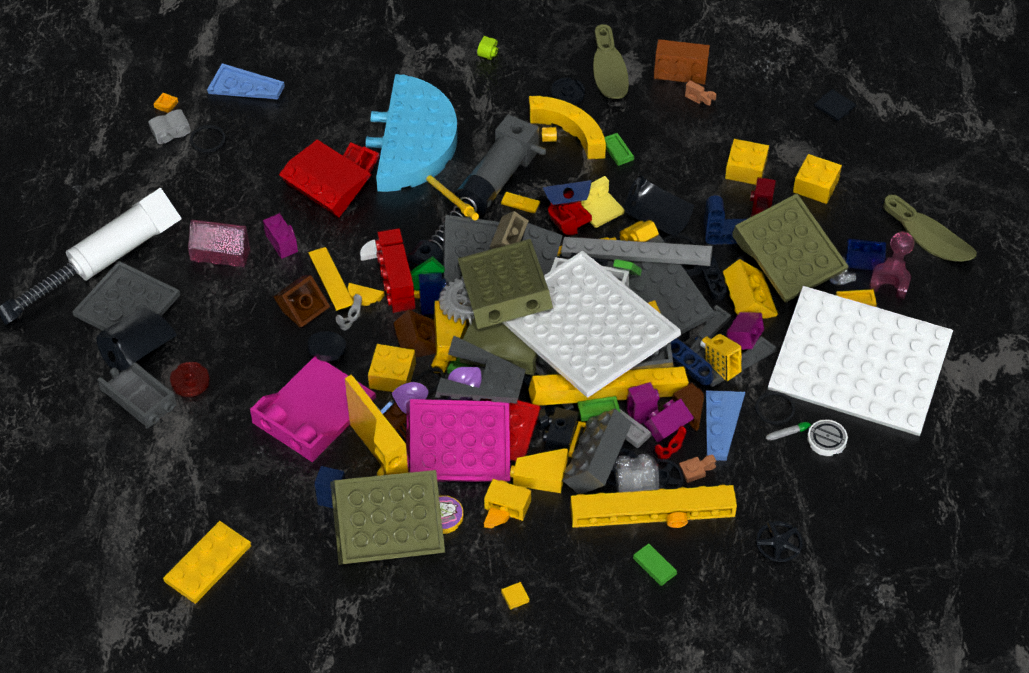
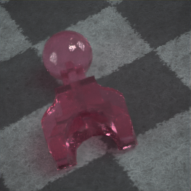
[869,232,915,299]

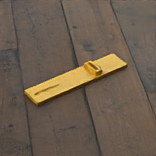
[308,247,354,311]

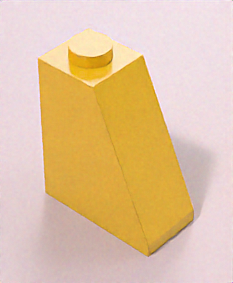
[510,448,568,493]

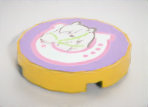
[439,496,463,534]

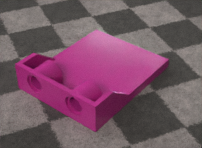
[250,356,376,462]
[406,399,510,482]

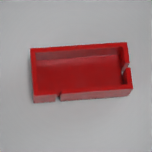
[375,228,415,313]

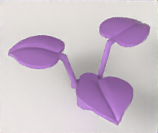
[392,367,482,414]

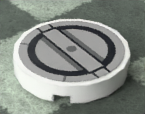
[807,420,848,456]

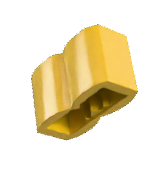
[620,220,659,242]

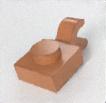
[685,80,716,106]
[679,455,716,483]

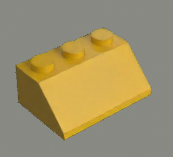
[723,259,778,319]

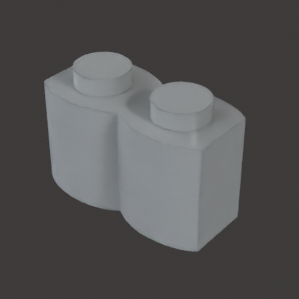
[148,109,191,144]

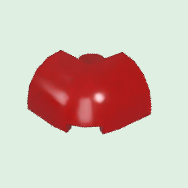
[343,142,380,173]
[548,190,592,235]

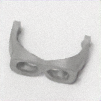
[336,294,362,330]

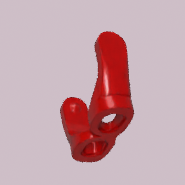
[655,426,686,459]

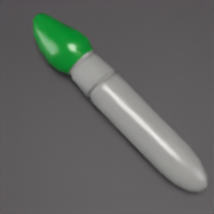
[766,422,811,440]

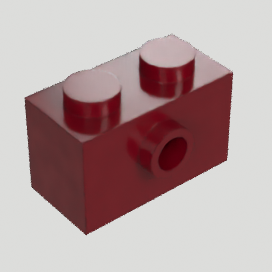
[750,177,776,217]

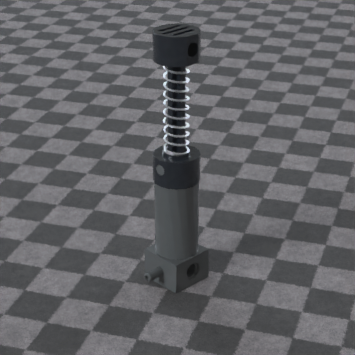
[406,114,547,271]

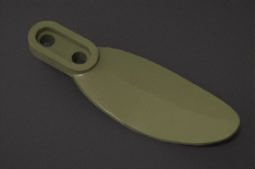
[593,24,629,99]
[883,195,977,261]

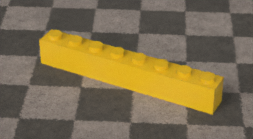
[529,367,689,405]
[570,485,737,528]

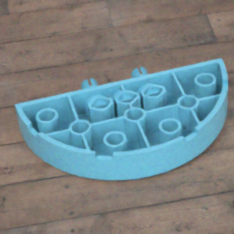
[366,74,457,192]

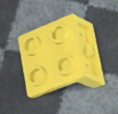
[581,176,625,228]

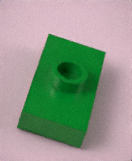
[410,256,445,291]

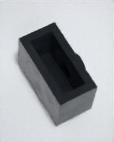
[543,407,579,453]

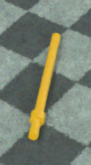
[426,175,479,220]

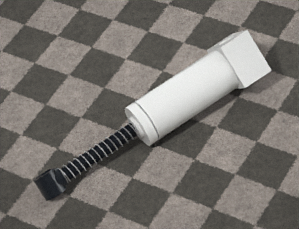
[0,188,182,325]

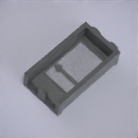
[97,363,177,429]

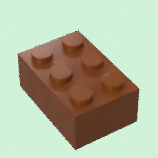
[654,39,710,84]

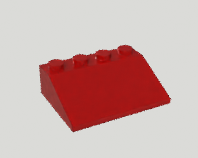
[279,139,371,218]

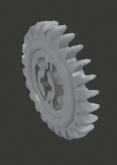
[439,276,474,325]

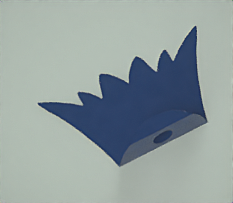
[516,180,596,205]

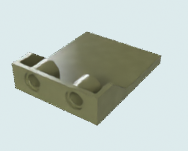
[732,194,849,303]
[458,239,553,329]
[330,470,445,565]

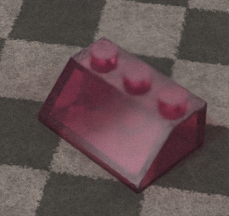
[188,220,250,267]

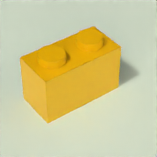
[484,479,531,521]

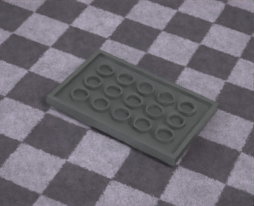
[607,235,715,335]

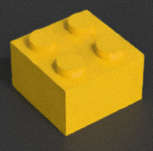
[725,139,769,185]
[793,154,842,204]
[368,344,416,392]

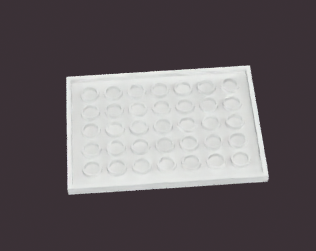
[502,251,681,398]
[768,286,953,436]

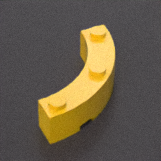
[529,96,606,159]

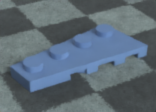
[207,63,285,99]
[706,390,745,461]

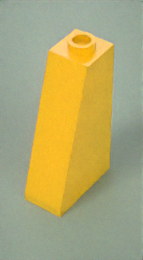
[434,301,469,361]

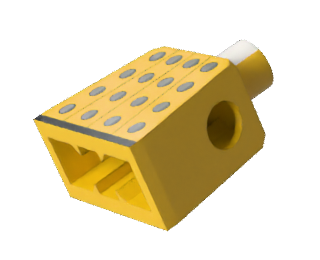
[700,334,742,381]

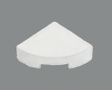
[360,240,378,261]

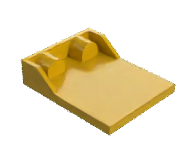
[345,374,408,476]

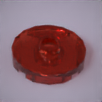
[170,362,210,397]

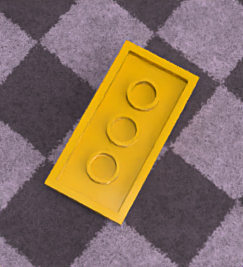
[163,521,251,604]

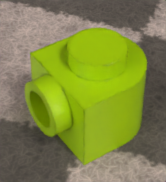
[477,36,498,60]

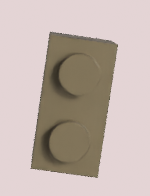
[490,211,528,249]

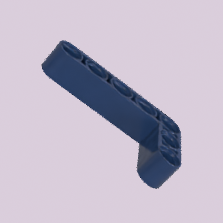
[703,195,747,245]
[671,338,714,385]

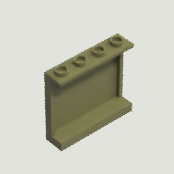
[460,318,538,375]

